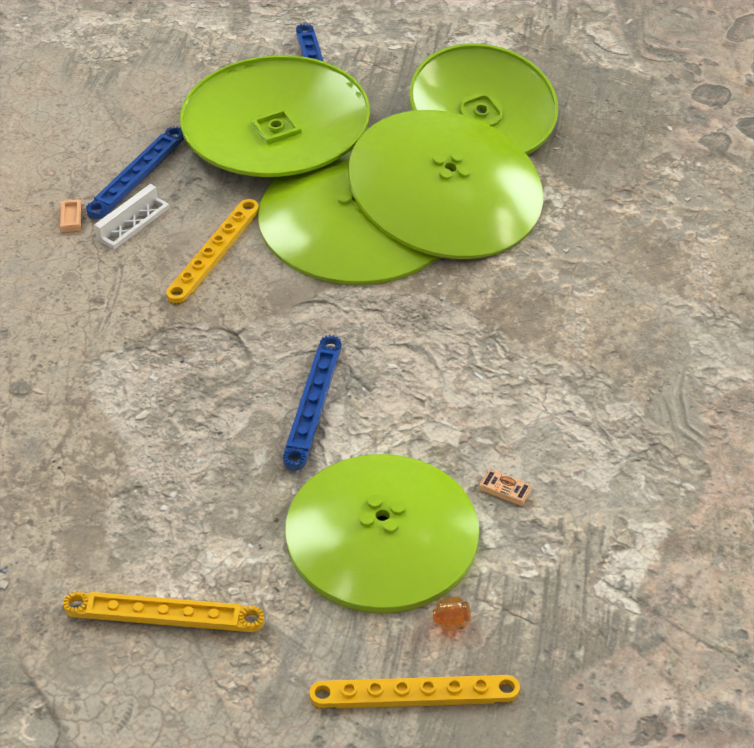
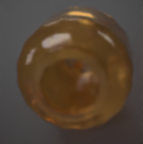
[433,596,471,631]

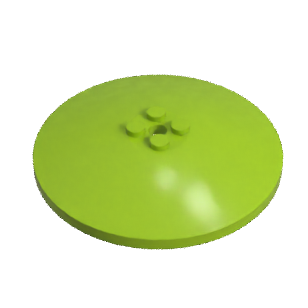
[409,43,558,155]
[285,454,479,613]

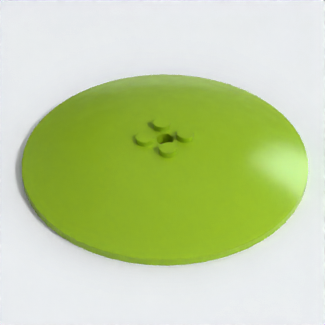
[180,55,370,177]
[348,110,543,259]
[258,151,439,285]

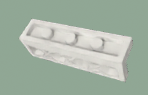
[94,184,170,250]

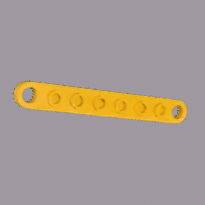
[166,199,259,305]
[63,591,265,632]
[309,675,520,709]

